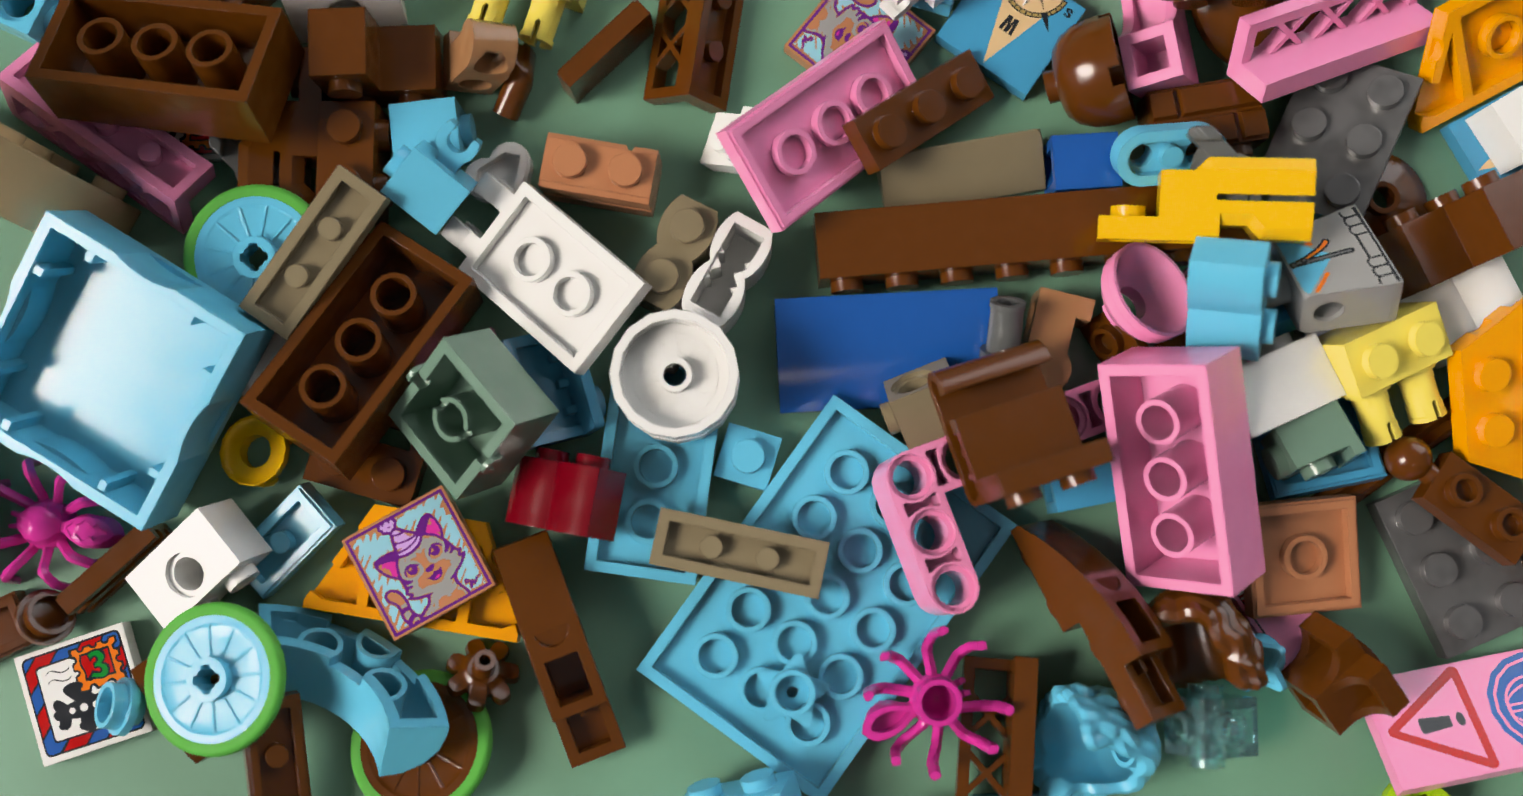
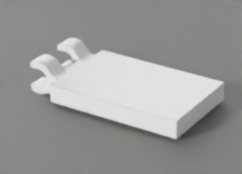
[440,171,652,375]

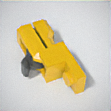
[1096,126,1316,244]

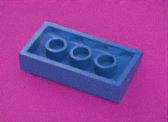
[774,287,998,414]

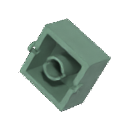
[388,328,560,500]

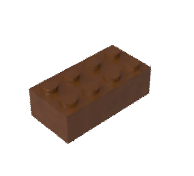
[25,0,305,144]
[239,220,483,480]

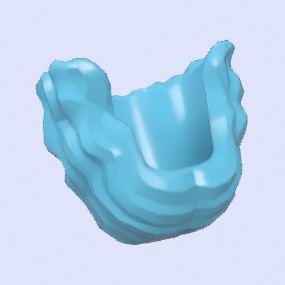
[1033,682,1162,796]

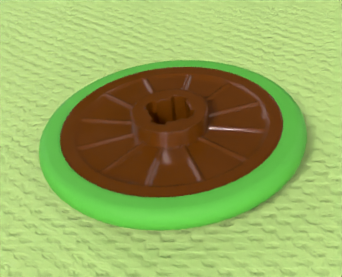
[350,669,493,796]

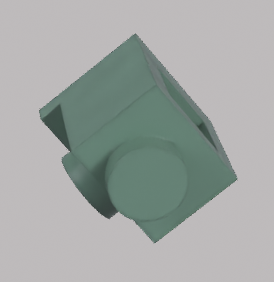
[1260,400,1366,482]

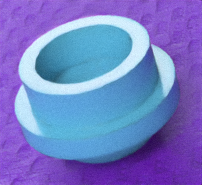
[94,677,147,736]

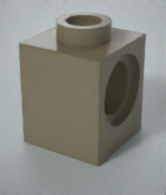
[879,357,949,449]

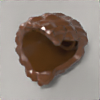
[1148,589,1269,691]

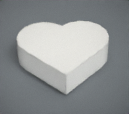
[466,142,533,204]

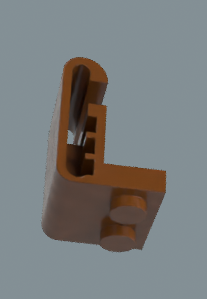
[927,340,1114,509]

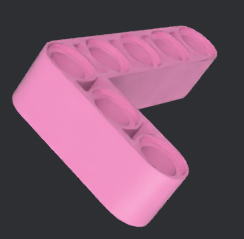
[872,379,1106,616]

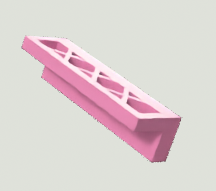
[1226,0,1433,103]
[0,42,216,235]

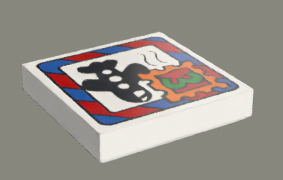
[14,621,158,767]

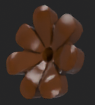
[446,639,520,712]

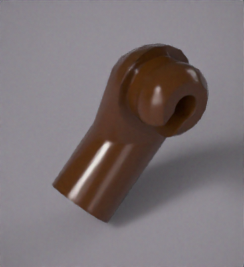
[493,43,536,121]

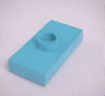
[249,482,346,599]

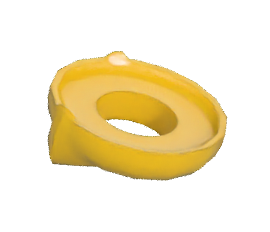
[220,415,292,487]

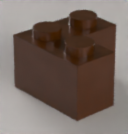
[308,7,448,108]
[1376,169,1523,300]

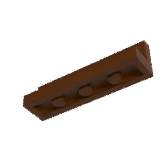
[643,0,744,113]
[955,656,1039,796]

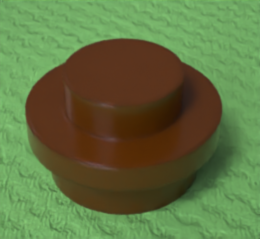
[14,589,76,646]

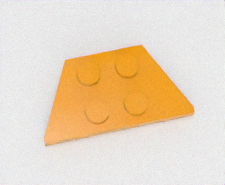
[1407,0,1523,134]
[1447,297,1523,479]
[302,504,521,643]

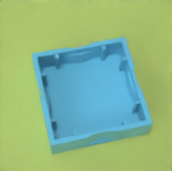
[0,210,275,531]

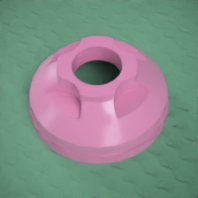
[1101,242,1188,343]

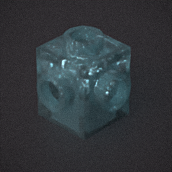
[1163,683,1258,769]

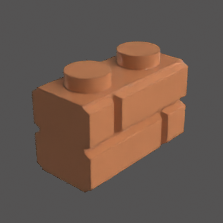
[538,132,663,218]

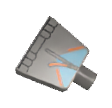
[1267,204,1404,333]

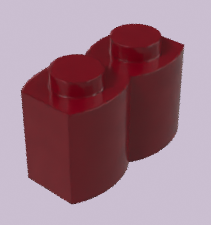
[505,447,626,542]

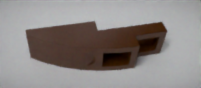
[1010,519,1187,731]
[493,530,626,768]

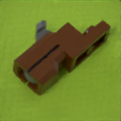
[209,47,330,205]

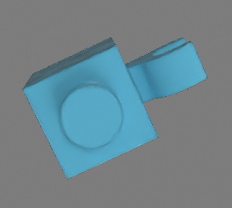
[388,97,477,166]
[380,118,483,235]

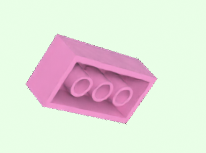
[1097,346,1266,597]

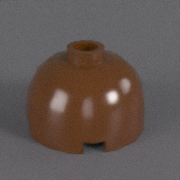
[1043,13,1136,127]

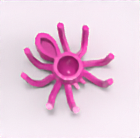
[0,457,125,591]
[862,626,1015,781]

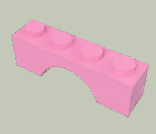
[1118,0,1199,99]

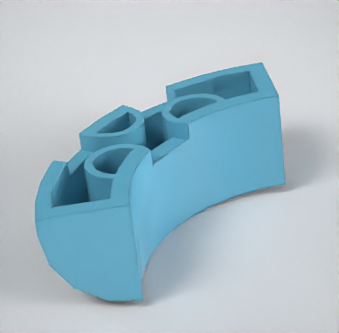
[257,603,450,777]

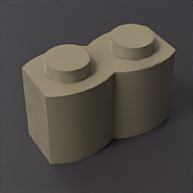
[634,194,720,313]

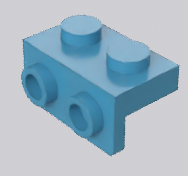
[501,334,606,450]

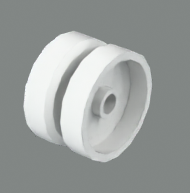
[609,309,740,444]

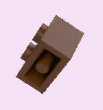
[316,101,394,226]

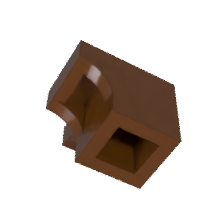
[1281,611,1410,735]

